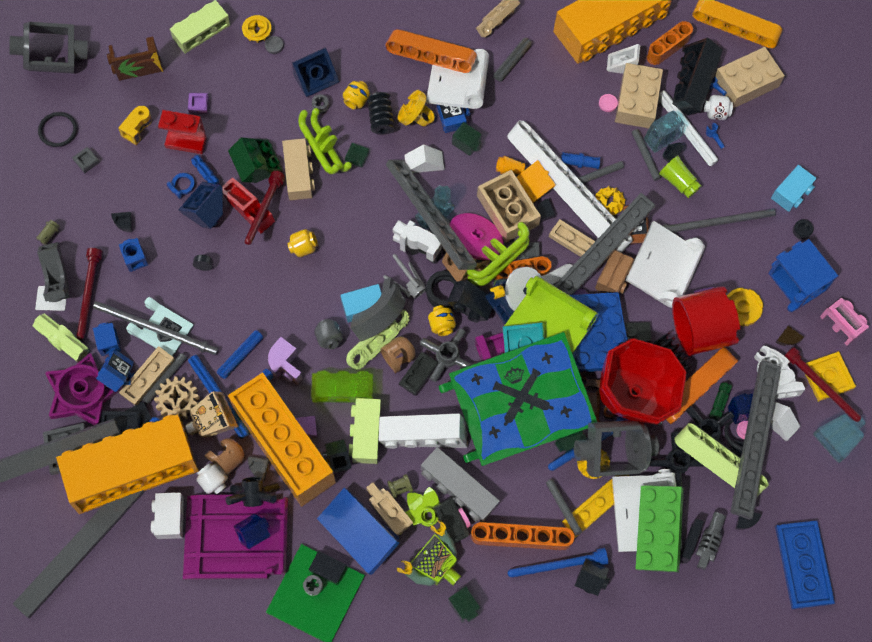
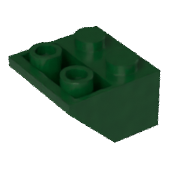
[228,137,283,183]

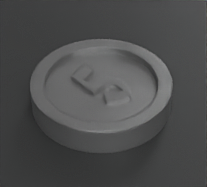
[265,36,284,54]

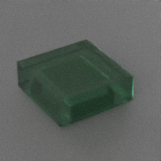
[344,143,369,167]

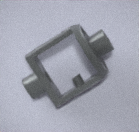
[9,22,87,74]
[574,420,659,477]

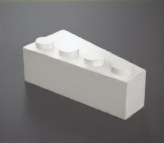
[379,414,468,448]

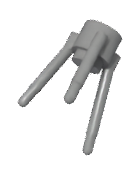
[383,254,426,299]

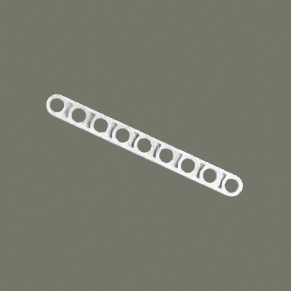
[507,120,632,253]

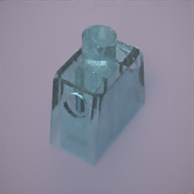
[644,111,685,153]
[813,414,866,463]

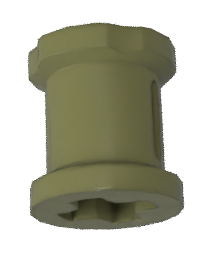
[387,474,413,499]

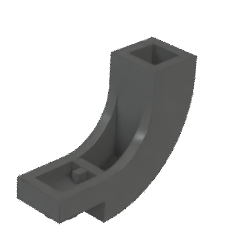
[37,242,69,303]
[350,277,406,342]

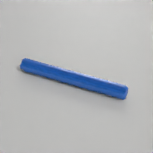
[188,355,249,439]

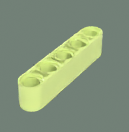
[675,423,769,497]

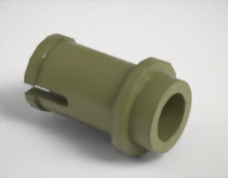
[36,220,60,245]

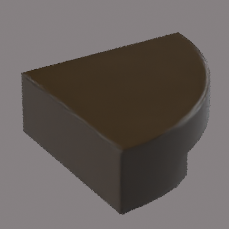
[776,326,804,346]

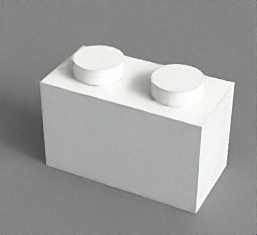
[151,493,184,539]

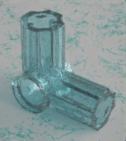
[415,185,455,229]

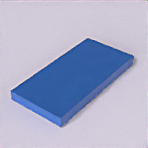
[317,488,399,575]
[775,521,835,609]

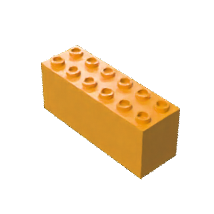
[553,0,672,64]
[228,372,336,507]
[56,414,199,514]

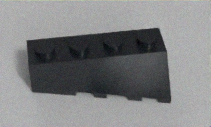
[672,38,723,116]

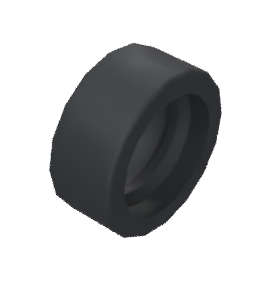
[426,270,457,309]

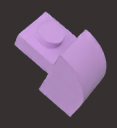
[268,337,303,385]

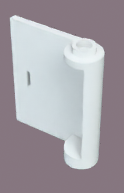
[426,49,489,109]
[626,221,705,308]
[612,469,682,552]

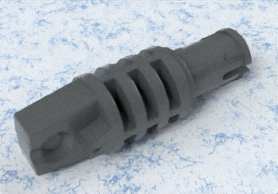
[696,512,726,570]

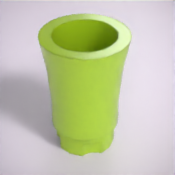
[659,156,701,198]

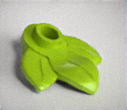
[405,487,439,527]

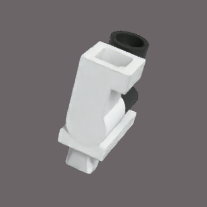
[393,220,443,264]

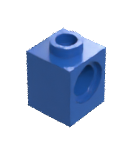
[119,238,148,272]
[93,323,121,356]

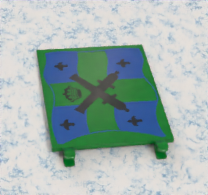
[439,332,597,466]

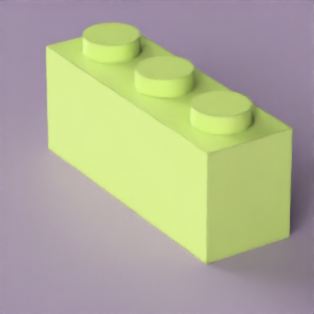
[170,0,230,53]
[349,398,381,464]

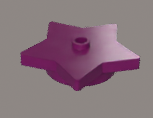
[45,353,122,425]

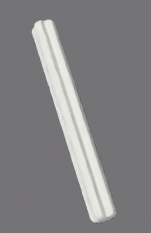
[658,90,718,166]

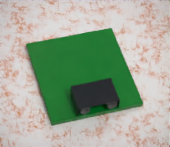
[266,544,365,642]

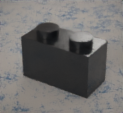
[447,280,493,323]

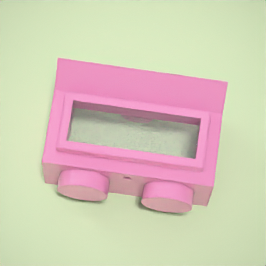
[820,298,869,346]

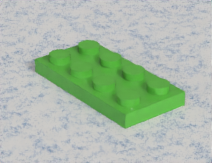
[636,486,684,572]

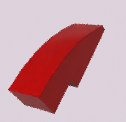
[222,177,275,234]

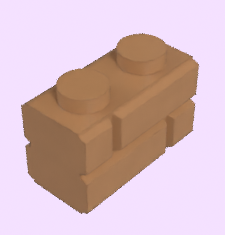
[595,250,634,294]

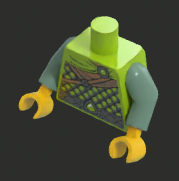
[397,520,461,586]

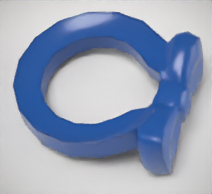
[166,173,195,199]

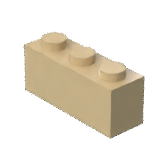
[282,138,315,201]

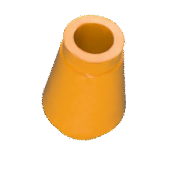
[496,156,525,174]

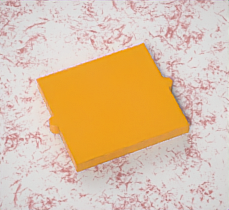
[516,160,556,203]

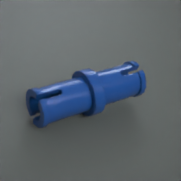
[561,152,600,169]

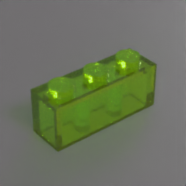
[311,371,373,403]

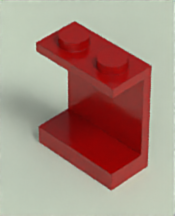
[158,110,207,154]

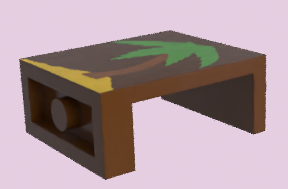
[107,36,163,81]

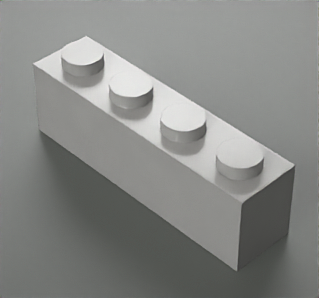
[421,447,500,522]

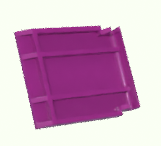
[183,495,288,580]

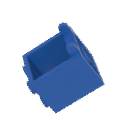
[768,239,838,312]

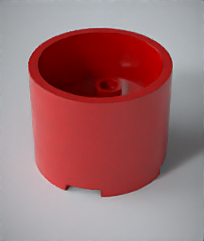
[672,286,740,356]

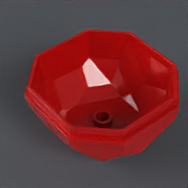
[599,338,686,425]

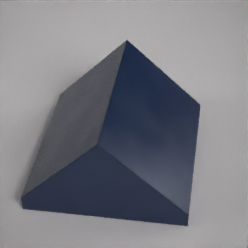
[292,47,339,97]

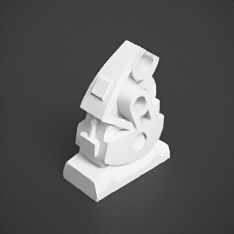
[754,346,805,400]

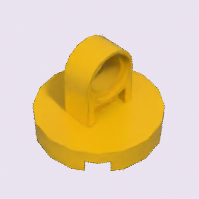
[397,90,435,126]

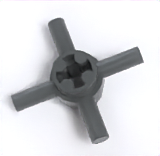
[420,329,473,382]

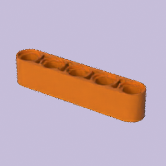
[385,29,477,73]
[666,347,739,424]
[471,522,575,550]

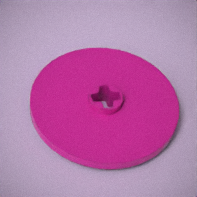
[449,213,504,260]

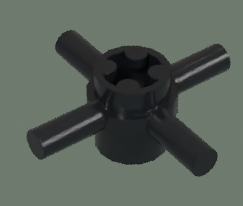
[686,406,735,447]
[649,432,705,487]
[226,477,280,507]

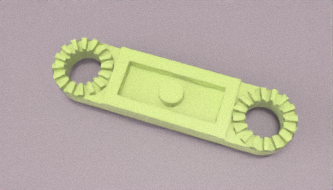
[346,309,409,370]

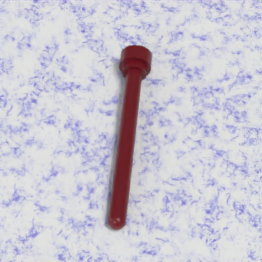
[244,171,285,245]
[76,248,103,340]
[785,347,861,422]

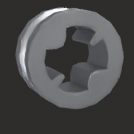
[312,94,329,114]
[303,575,323,596]

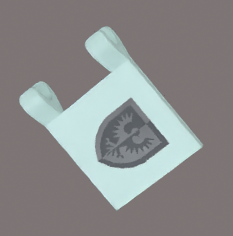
[126,297,194,357]

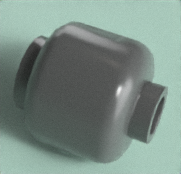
[314,319,343,349]

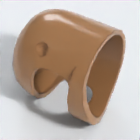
[380,336,416,374]
[204,438,244,476]

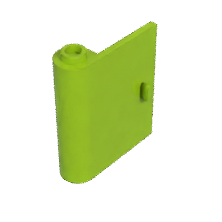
[504,276,598,354]

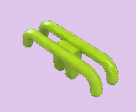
[298,108,352,174]
[467,222,530,286]

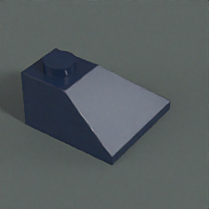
[178,182,223,229]

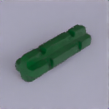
[709,382,732,420]

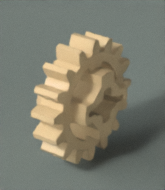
[154,376,200,419]

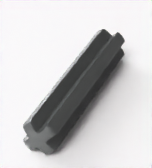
[494,37,532,82]

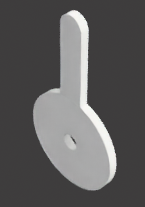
[505,264,573,311]

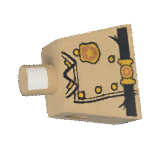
[186,391,238,437]

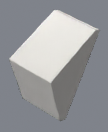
[607,44,640,74]
[405,144,444,173]
[770,402,800,442]

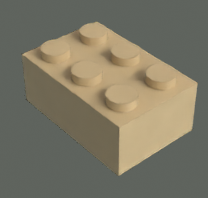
[715,47,785,108]
[615,63,663,129]
[477,170,541,242]

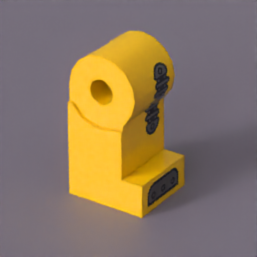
[118,106,152,145]

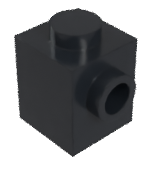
[322,439,352,473]
[574,558,610,596]

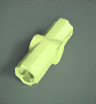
[32,313,90,363]

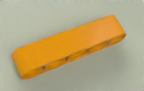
[692,0,782,48]

